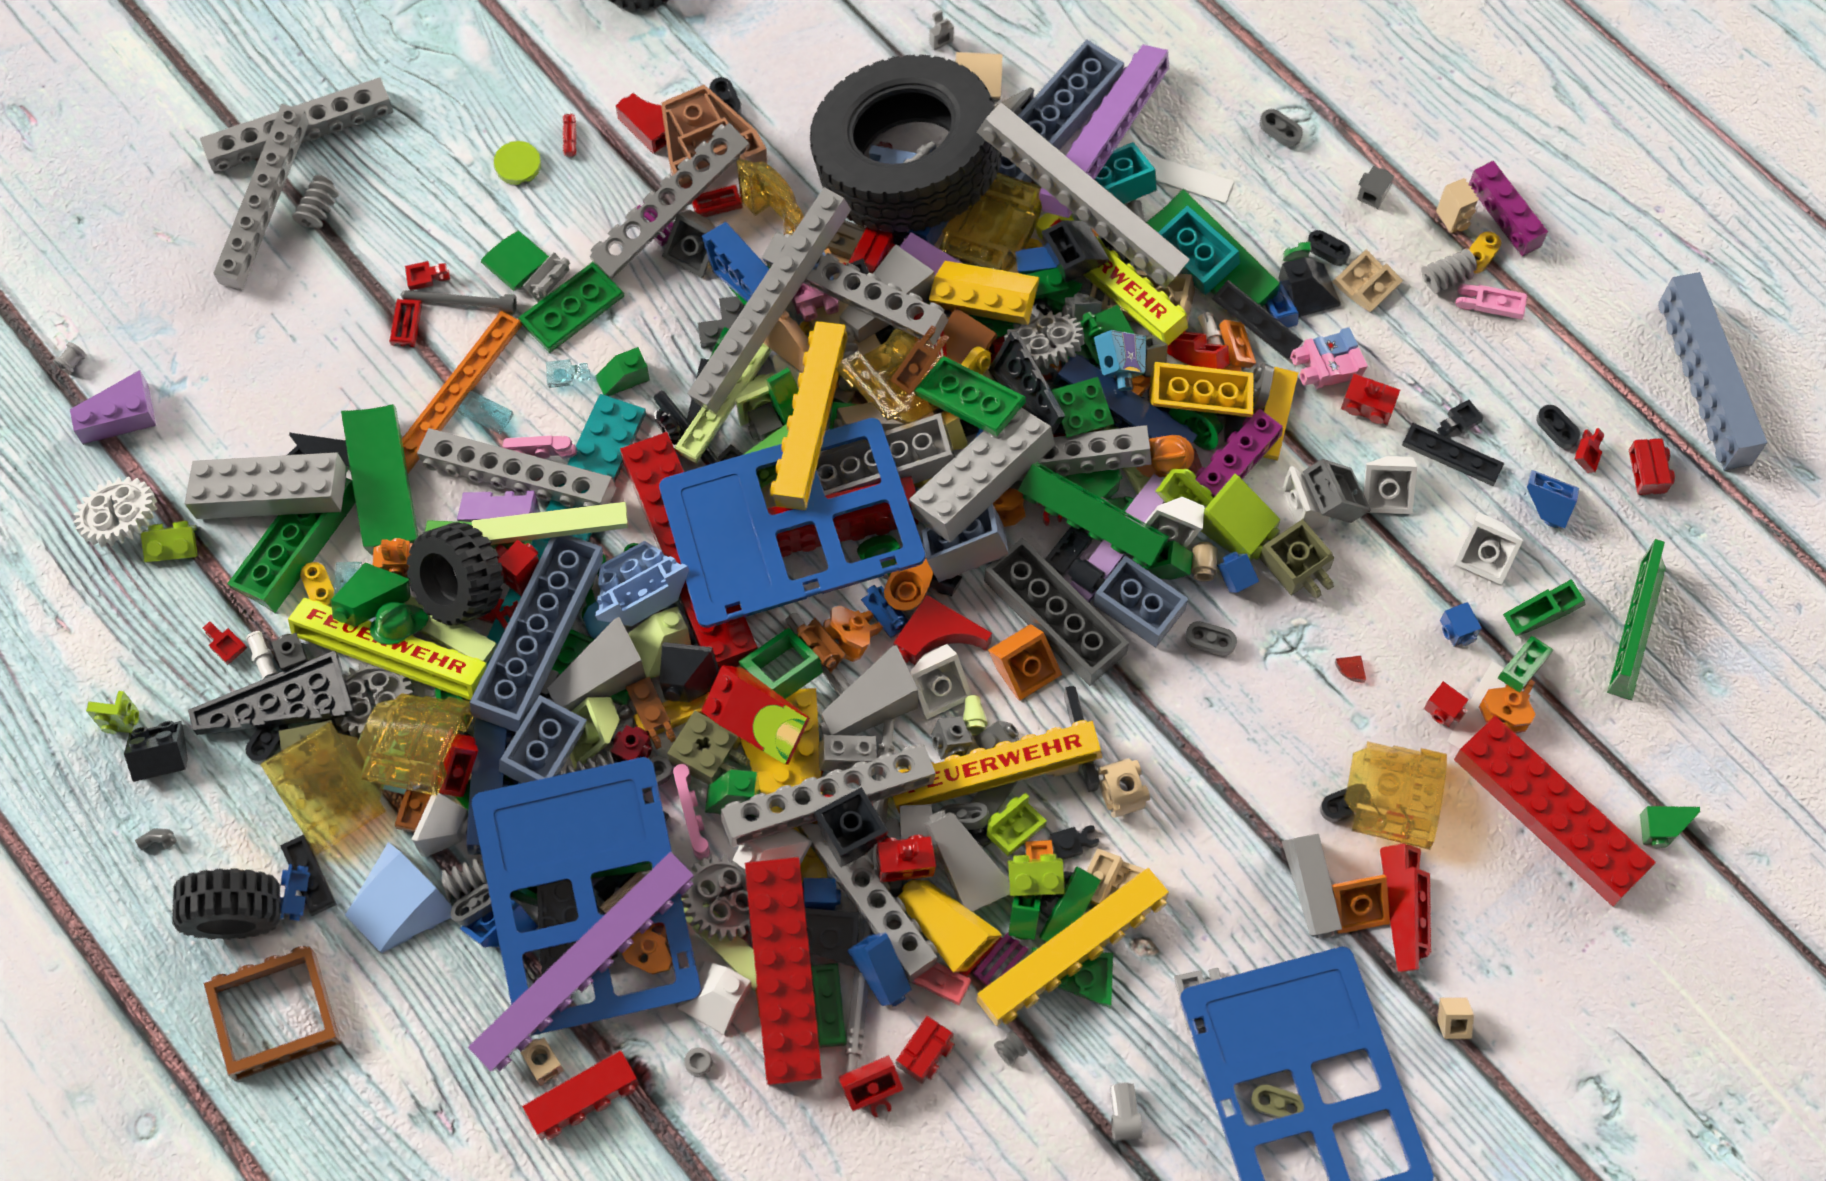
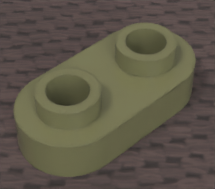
[1251,1085,1304,1119]

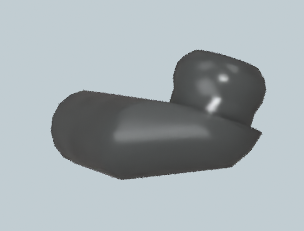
[611,705,634,742]
[135,828,177,851]

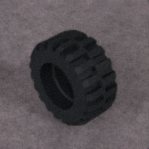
[407,522,504,626]
[172,868,280,940]

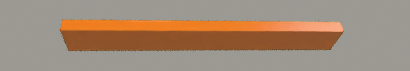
[402,311,522,474]

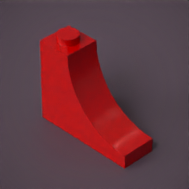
[615,92,667,154]
[893,595,992,665]

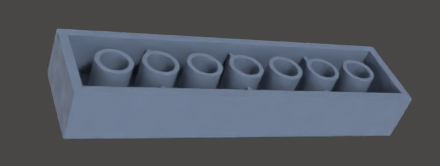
[989,39,1124,204]
[1658,272,1767,471]
[470,535,603,732]

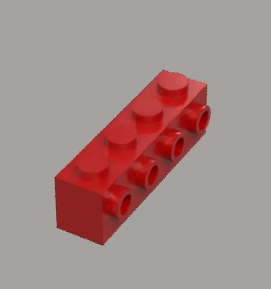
[522,1050,639,1140]

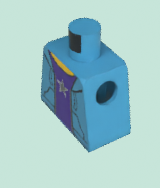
[1094,330,1146,391]

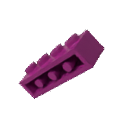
[1469,160,1548,256]
[1195,409,1283,498]

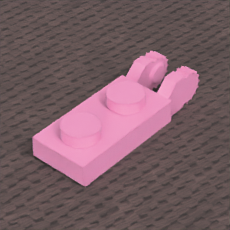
[1456,284,1527,319]
[503,435,577,459]

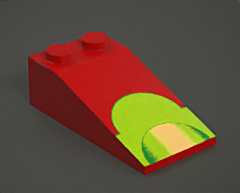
[701,665,810,765]

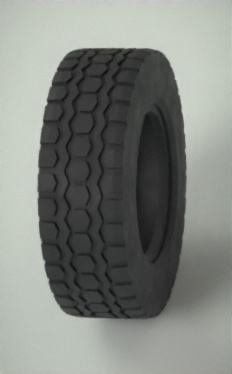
[810,55,1002,232]

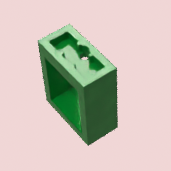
[739,627,823,699]

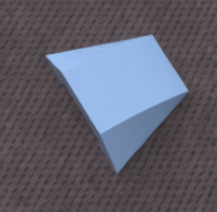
[595,541,689,626]
[345,842,452,953]

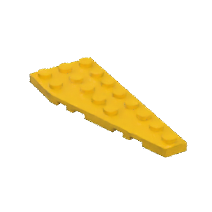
[740,688,827,882]

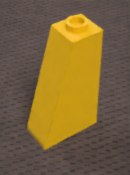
[898,880,1001,972]

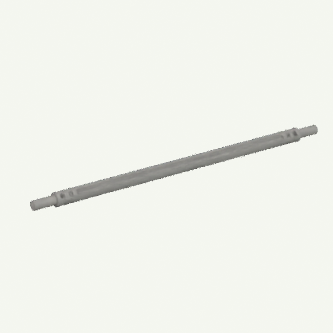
[845,719,894,1073]

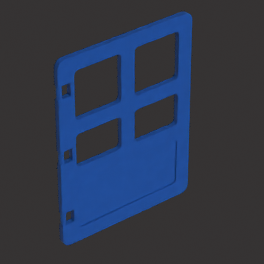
[659,418,925,628]
[472,757,701,1036]
[1180,946,1434,1181]

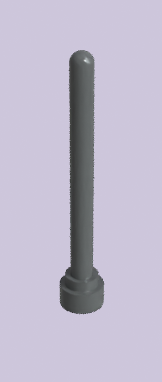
[401,290,517,314]

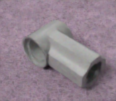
[1110,1083,1142,1141]

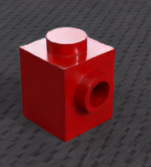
[1424,681,1469,727]

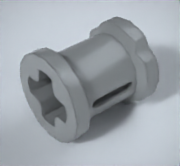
[53,342,87,375]

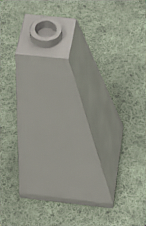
[839,245,934,343]
[547,617,646,711]
[819,645,918,736]

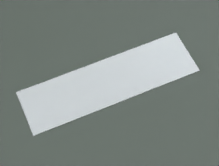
[1145,154,1234,203]
[1447,662,1506,749]

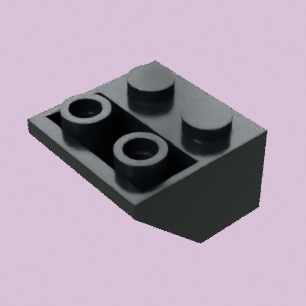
[1042,220,1109,283]
[124,721,188,782]

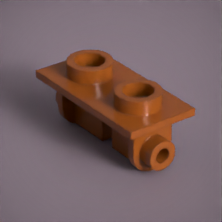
[797,618,847,673]

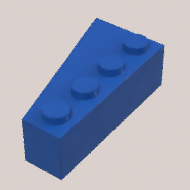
[702,222,769,302]

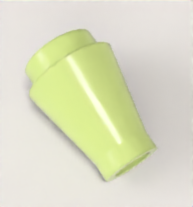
[963,695,988,736]

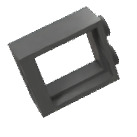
[1302,459,1371,523]

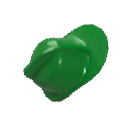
[1168,408,1223,450]
[857,535,900,577]
[370,602,428,645]

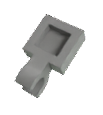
[929,10,954,50]

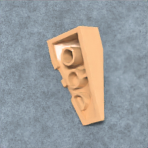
[763,311,839,388]

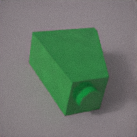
[1064,469,1122,530]
[331,562,411,627]
[705,769,760,818]

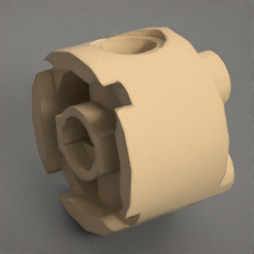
[1097,758,1150,818]

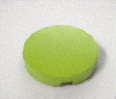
[493,141,541,185]

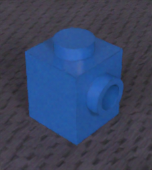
[1217,552,1260,593]
[1440,602,1482,647]
[802,878,841,911]

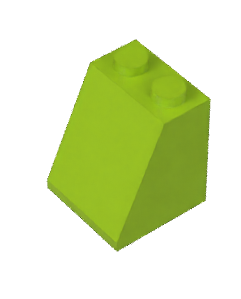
[1200,474,1281,562]

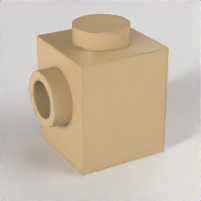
[1438,998,1474,1039]

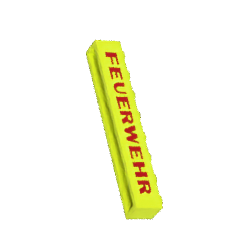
[1034,212,1188,345]
[288,598,487,700]

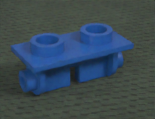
[861,585,909,638]
[280,864,310,921]

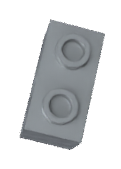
[818,735,877,771]

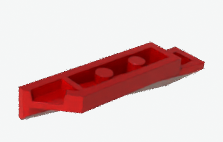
[1380,843,1431,972]

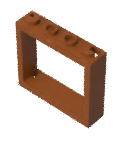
[204,946,341,1081]

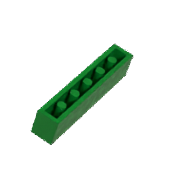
[1018,462,1170,567]

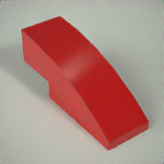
[1167,332,1230,369]

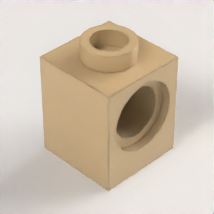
[520,1038,564,1086]

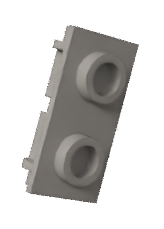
[523,252,571,302]

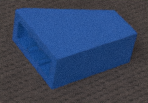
[847,932,912,1007]

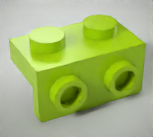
[1155,469,1214,508]
[140,521,198,562]
[86,691,139,734]
[986,793,1047,857]
[1008,854,1064,896]

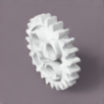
[74,477,157,547]

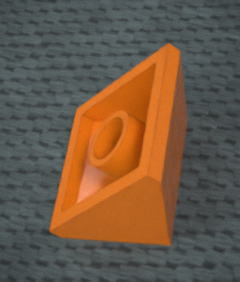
[1332,874,1390,934]

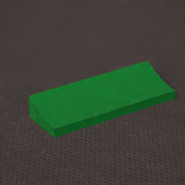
[1146,189,1280,307]
[341,404,419,555]
[227,478,356,613]
[1607,539,1666,701]

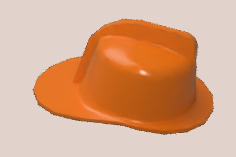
[1136,435,1194,478]
[884,557,933,611]

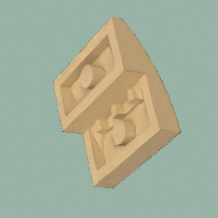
[956,52,1003,99]
[1332,249,1403,312]
[1087,848,1145,906]

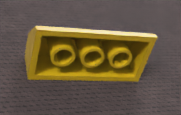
[929,261,1040,325]
[1149,362,1253,417]

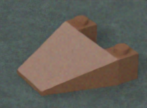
[661,84,767,189]

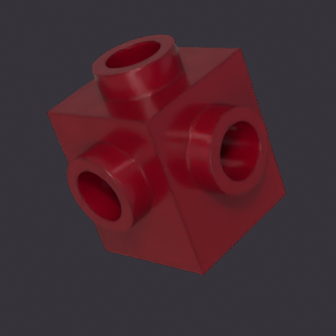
[611,725,653,762]

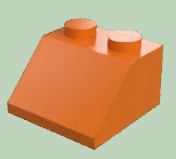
[988,624,1062,701]

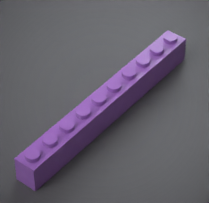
[1039,44,1169,218]
[468,852,694,1072]

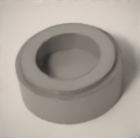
[684,1047,712,1077]

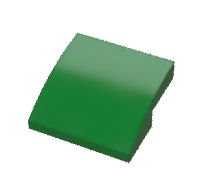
[481,230,549,291]

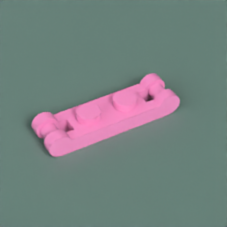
[673,764,710,860]

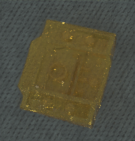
[736,159,804,236]
[939,173,1042,272]
[836,329,941,425]
[357,693,473,796]
[260,721,386,855]
[1345,741,1447,850]

